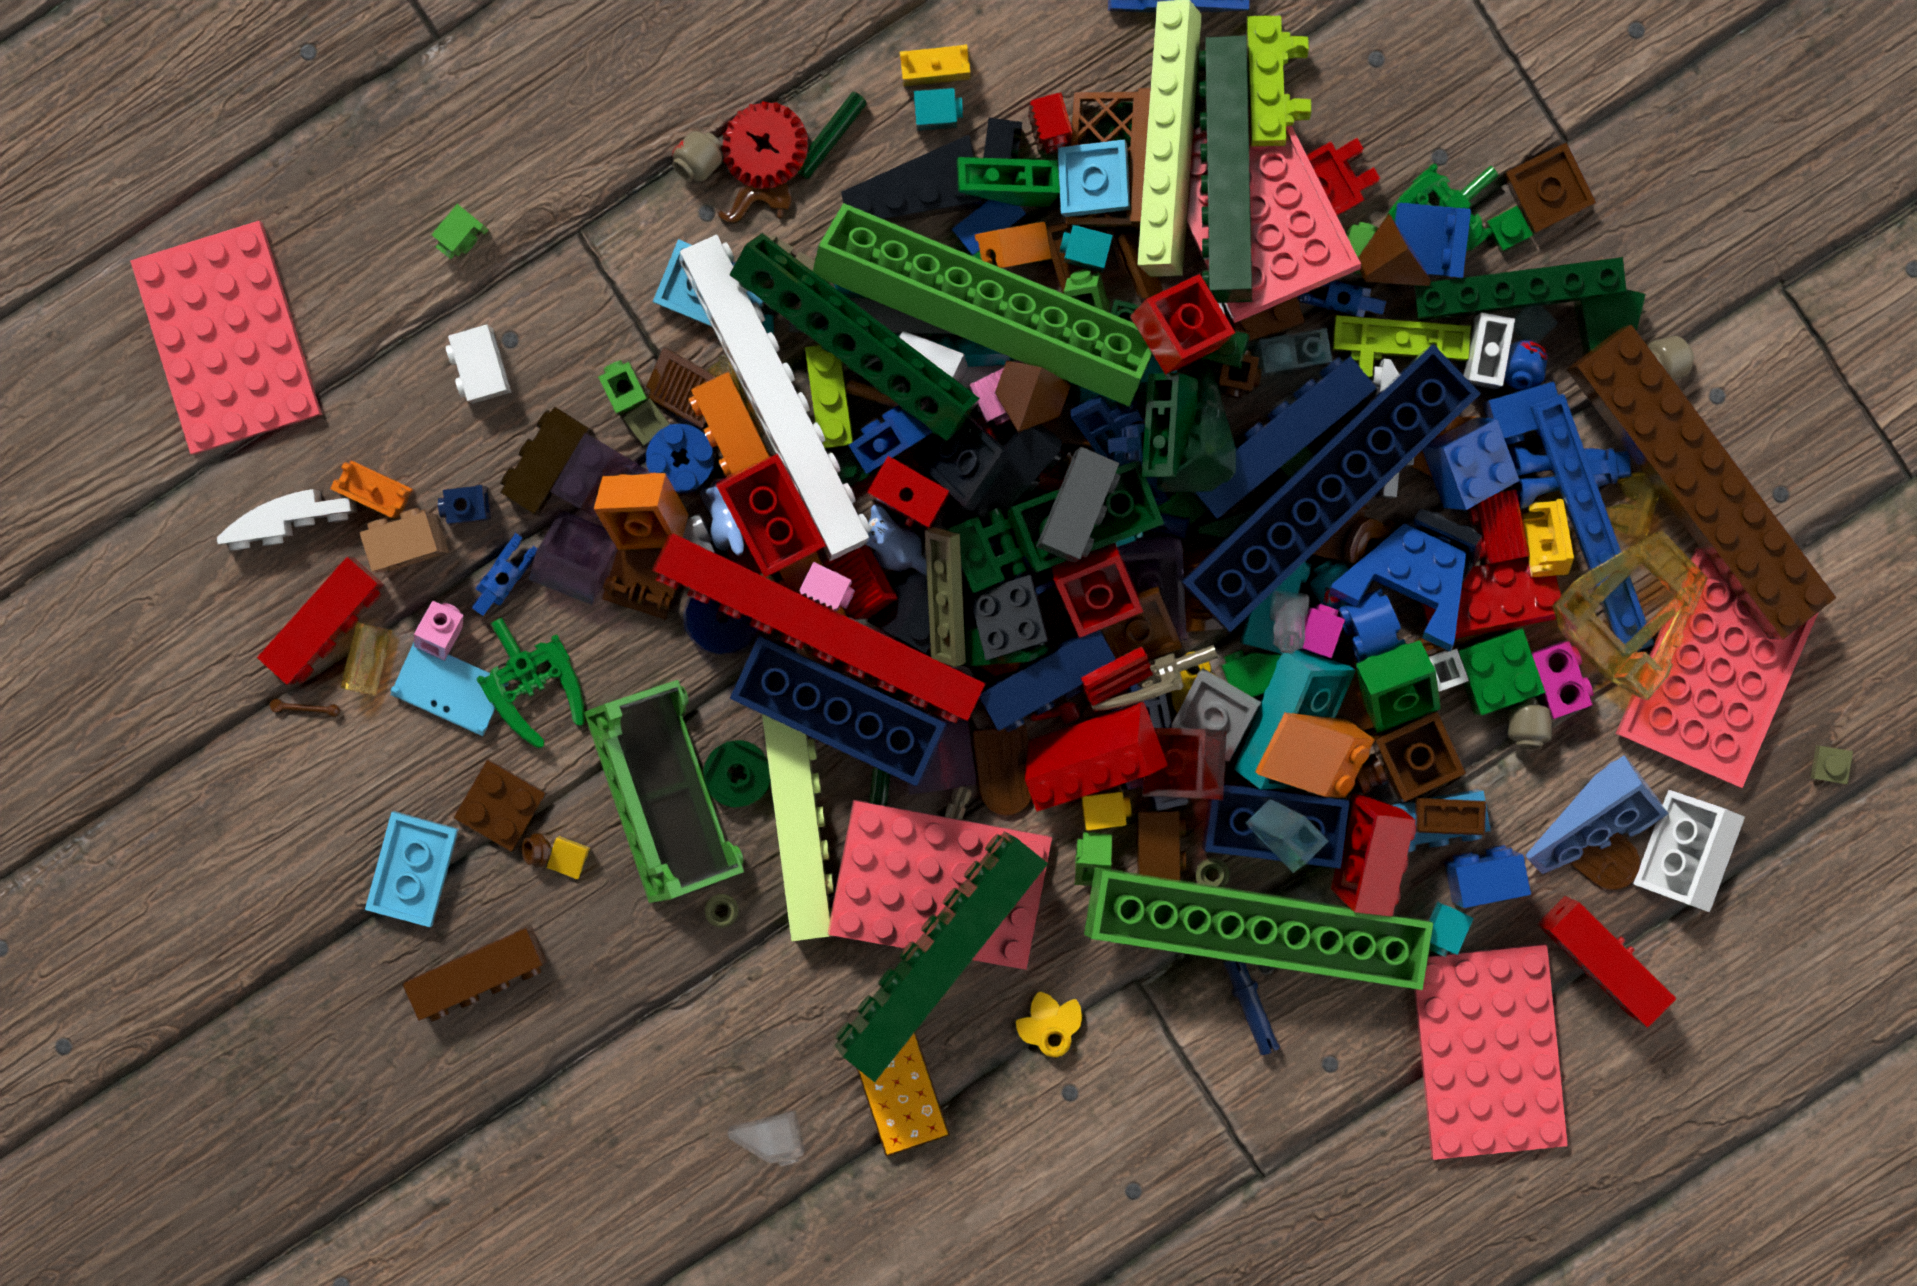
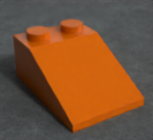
[1255,712,1375,798]

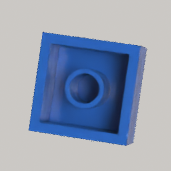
[1422,418,1520,510]
[1444,845,1531,908]

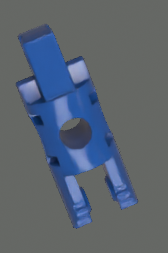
[1297,280,1386,317]
[472,533,540,616]

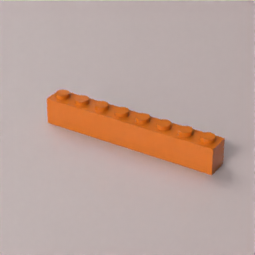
[688,371,847,617]

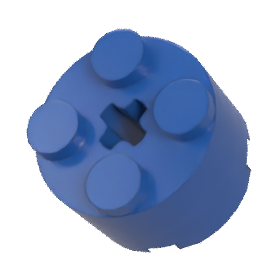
[646,424,717,494]
[1338,588,1406,663]

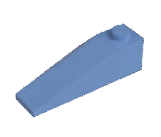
[1526,755,1669,874]

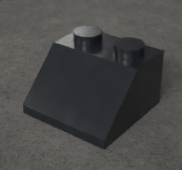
[867,568,931,655]

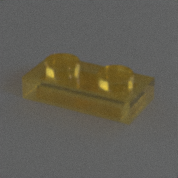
[340,622,392,695]

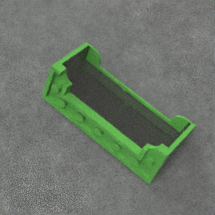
[584,680,744,903]

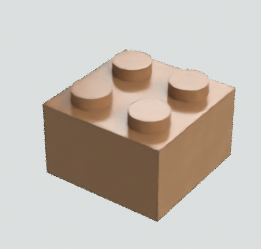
[359,508,449,573]

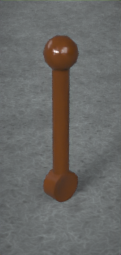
[270,699,340,717]

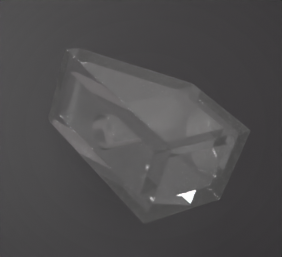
[727,1111,805,1166]

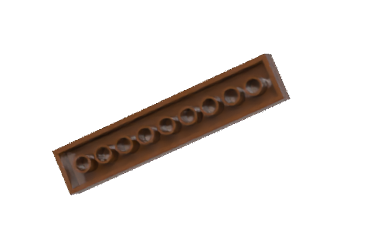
[1567,325,1836,640]

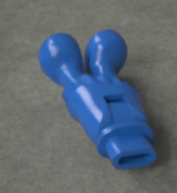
[1509,445,1631,509]

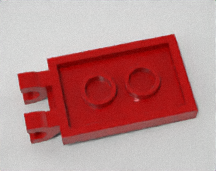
[1307,138,1381,216]

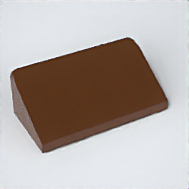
[1117,232,1164,303]

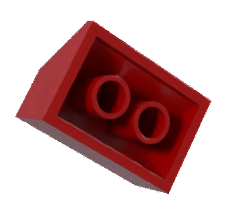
[716,453,826,577]
[1331,794,1416,917]

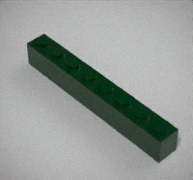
[1199,35,1252,303]

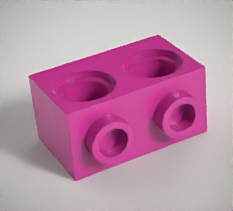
[1291,604,1345,658]
[1531,641,1594,719]

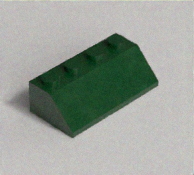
[1006,460,1164,573]

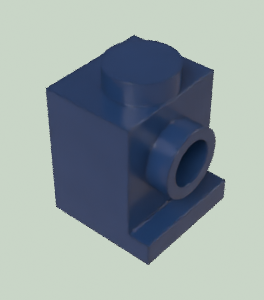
[438,485,491,525]

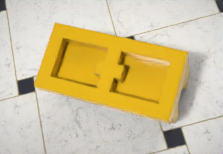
[900,44,970,87]
[1522,499,1574,577]

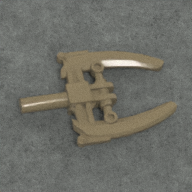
[1091,645,1218,711]

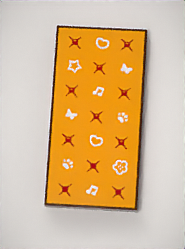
[857,1031,950,1157]

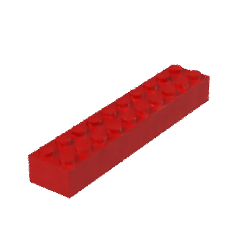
[652,533,985,723]

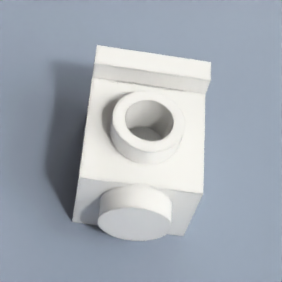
[1429,649,1469,692]

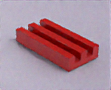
[1081,647,1153,706]

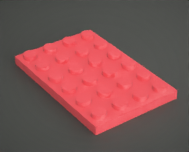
[1186,106,1361,323]
[130,221,322,455]
[1616,548,1819,788]
[828,800,1052,970]
[1414,943,1568,1160]

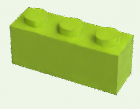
[805,345,854,451]

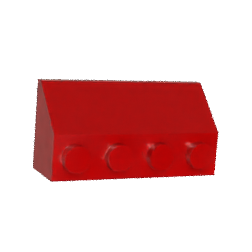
[1025,701,1168,812]

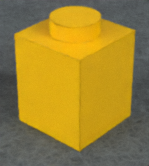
[1081,790,1132,831]

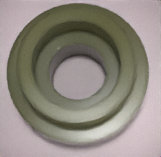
[1196,858,1230,887]
[705,894,739,928]

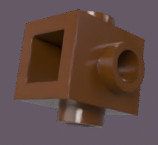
[1211,350,1262,399]

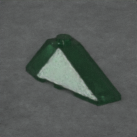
[1157,362,1236,492]

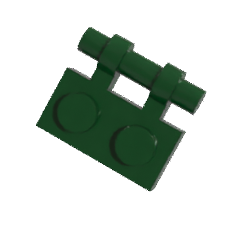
[946,507,1026,593]

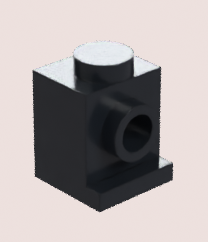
[983,117,1022,159]

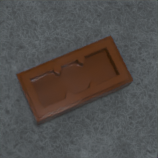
[1415,798,1486,835]

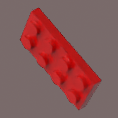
[1421,556,1566,639]

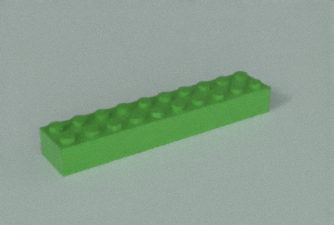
[813,203,1153,407]
[1084,867,1433,990]

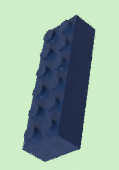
[1187,356,1376,521]
[730,636,949,786]

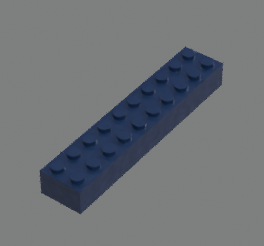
[1180,344,1481,632]

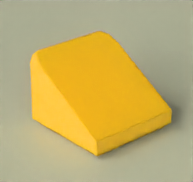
[546,836,590,879]

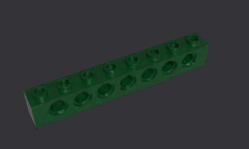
[729,233,980,441]

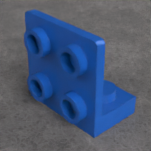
[1395,203,1471,278]

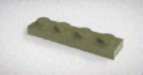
[925,527,966,667]

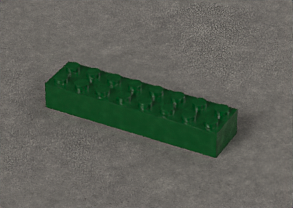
[835,831,1048,1082]

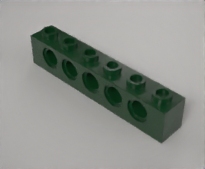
[1415,257,1627,321]

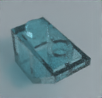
[1255,328,1332,377]
[1246,799,1328,873]

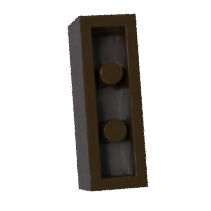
[500,406,593,515]

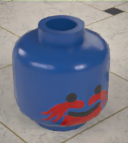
[1504,339,1548,390]

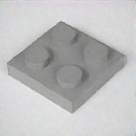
[1171,669,1261,762]

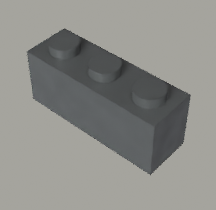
[1036,447,1120,563]

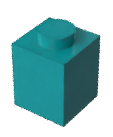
[914,88,963,131]
[1059,225,1113,273]
[1429,901,1474,957]

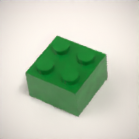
[1457,628,1546,715]
[1356,640,1441,733]

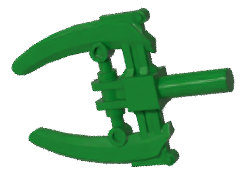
[1383,164,1499,252]
[477,617,584,748]

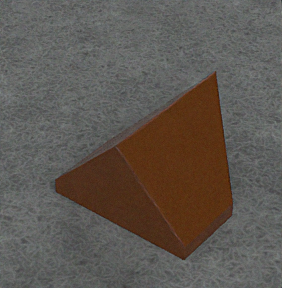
[1358,213,1431,286]
[994,361,1071,432]

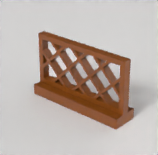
[1066,88,1151,230]

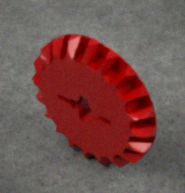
[721,101,808,189]

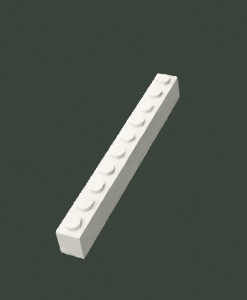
[679,234,871,561]

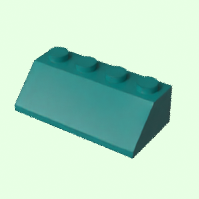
[1234,650,1356,790]

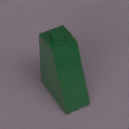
[1574,289,1646,356]

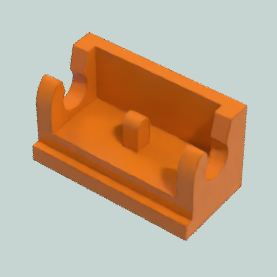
[975,222,1052,268]
[330,460,413,519]

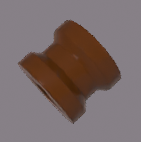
[1355,753,1389,795]

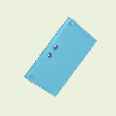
[390,642,509,736]

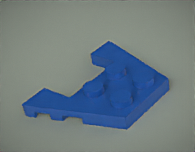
[1329,523,1466,651]

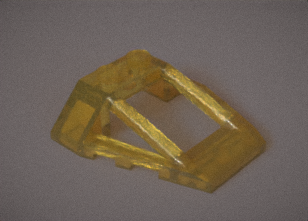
[1553,531,1708,700]

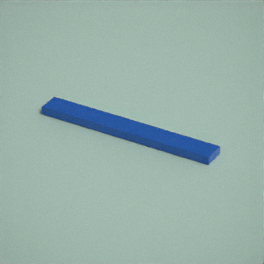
[1530,394,1655,658]

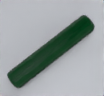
[797,91,867,179]

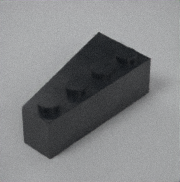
[841,134,981,223]

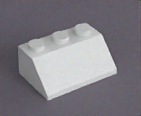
[1634,790,1745,912]

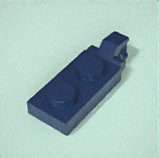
[1108,422,1145,461]

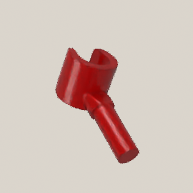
[1031,702,1081,724]

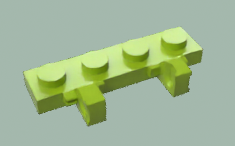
[1246,16,1311,146]
[1332,315,1471,379]

